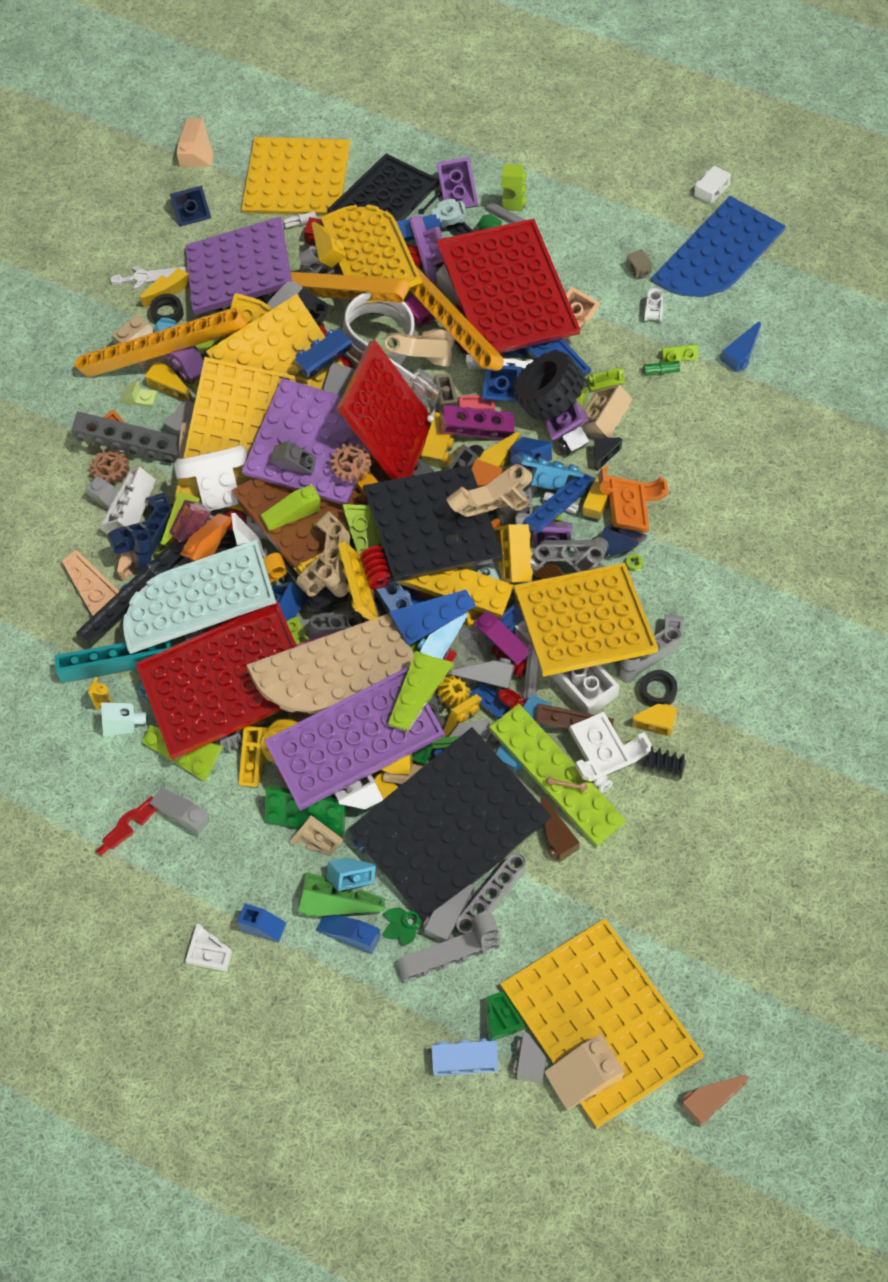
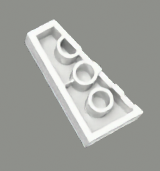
[99,467,156,534]

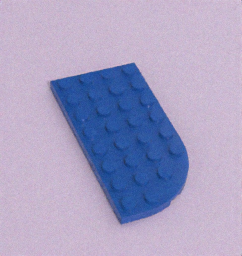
[651,196,786,297]

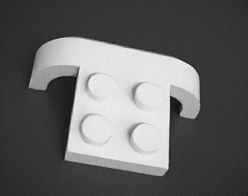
[174,444,248,512]
[568,712,652,781]

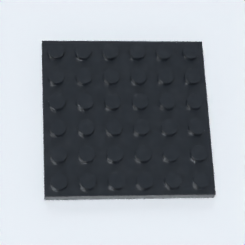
[363,465,504,582]

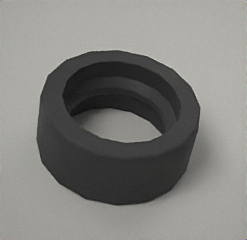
[150,294,184,324]
[640,670,678,707]

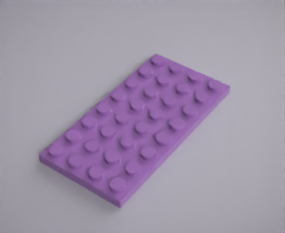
[264,667,445,811]

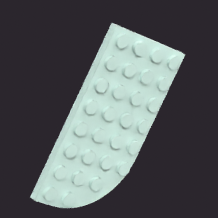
[123,540,277,654]

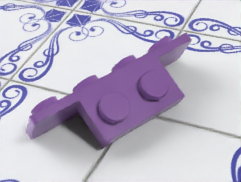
[409,215,443,283]

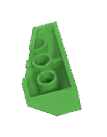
[298,872,385,916]

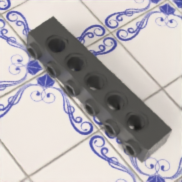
[71,411,180,464]

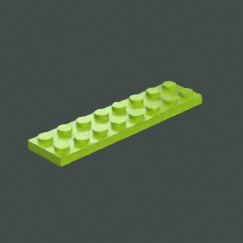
[489,704,627,847]

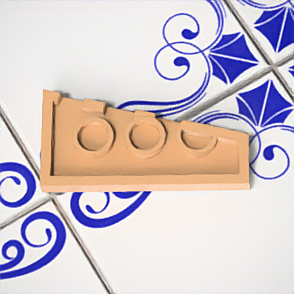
[62,550,119,616]

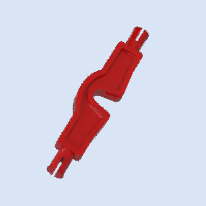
[95,796,158,856]

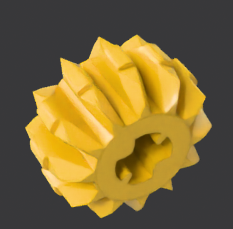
[436,675,470,709]

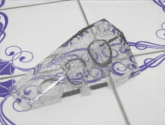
[450,626,494,698]

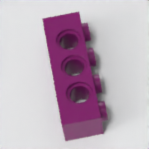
[440,405,515,440]

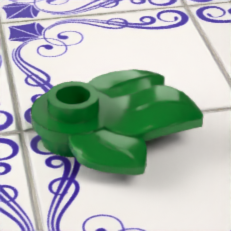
[383,907,422,946]

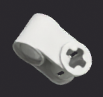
[644,288,663,322]

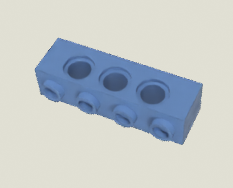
[375,564,413,613]

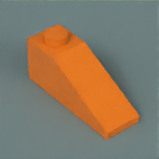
[181,513,232,562]

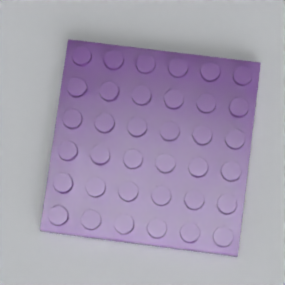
[185,216,292,315]
[242,378,369,505]

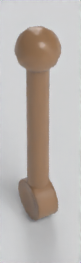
[546,777,588,792]

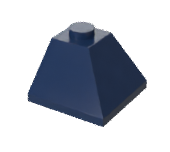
[169,185,211,227]
[601,523,648,557]

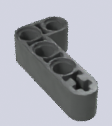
[304,601,379,640]

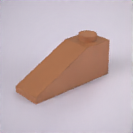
[682,1075,748,1127]

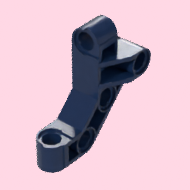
[107,492,172,568]

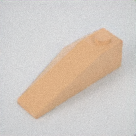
[177,118,213,167]
[562,286,600,340]

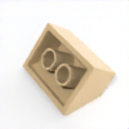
[581,384,633,439]

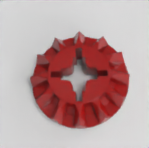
[498,687,526,709]

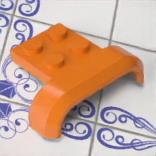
[598,466,669,533]

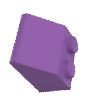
[545,400,589,440]
[533,521,572,551]

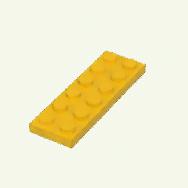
[395,568,514,619]

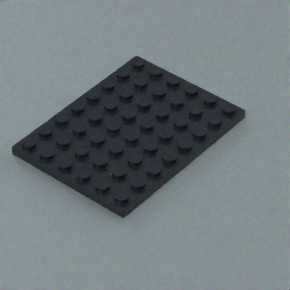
[348,727,552,922]

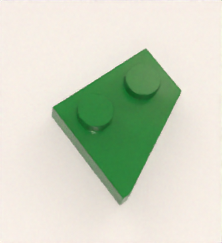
[484,991,526,1041]

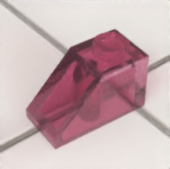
[169,500,211,542]

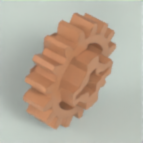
[330,443,371,483]
[89,449,130,485]

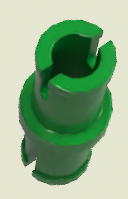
[643,360,680,375]

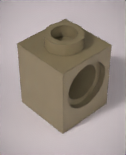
[626,249,652,279]

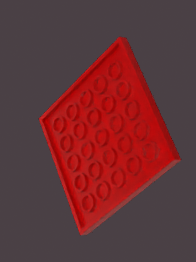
[337,339,432,480]

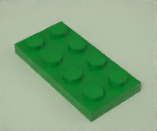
[265,785,346,837]

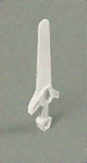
[111,266,188,290]

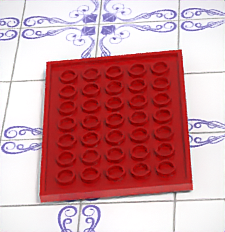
[436,218,581,354]
[135,600,297,760]

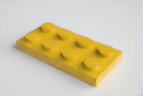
[338,541,378,620]

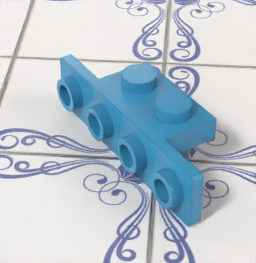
[514,454,584,491]

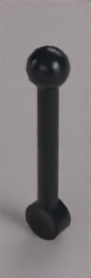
[418,190,442,215]

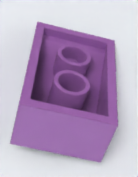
[437,157,479,208]

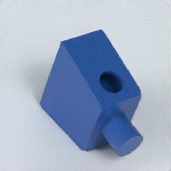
[511,437,552,467]

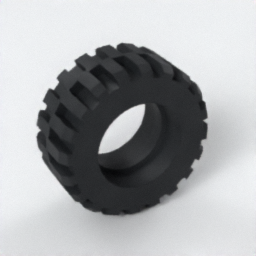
[514,351,585,421]

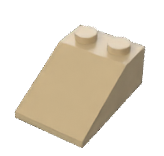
[112,315,167,373]
[544,1034,624,1111]

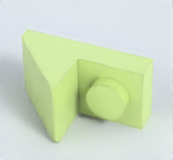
[120,381,158,408]

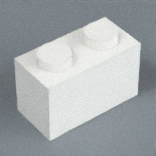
[694,165,731,205]

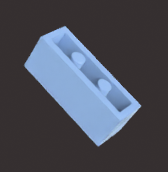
[432,1038,499,1076]

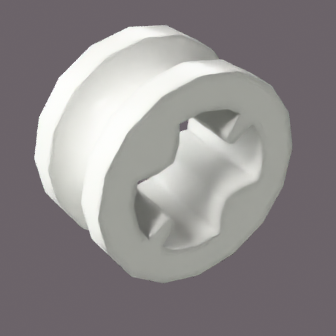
[593,775,613,793]

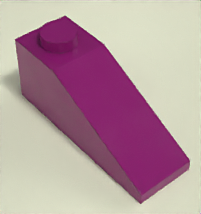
[473,610,531,665]

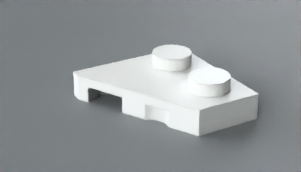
[185,924,232,972]

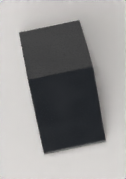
[593,437,622,471]

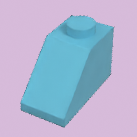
[326,858,376,891]

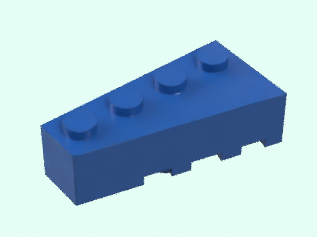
[388,589,476,645]

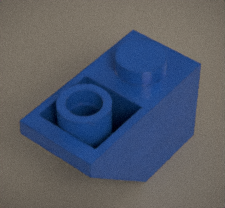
[237,903,286,942]

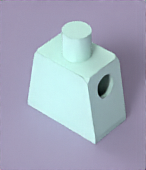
[101,703,146,736]

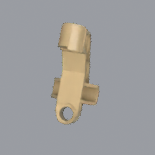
[385,327,455,366]
[446,464,532,517]
[296,511,350,597]

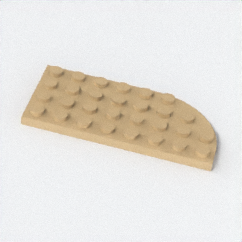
[247,614,414,714]

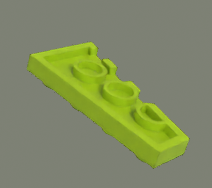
[142,725,224,781]

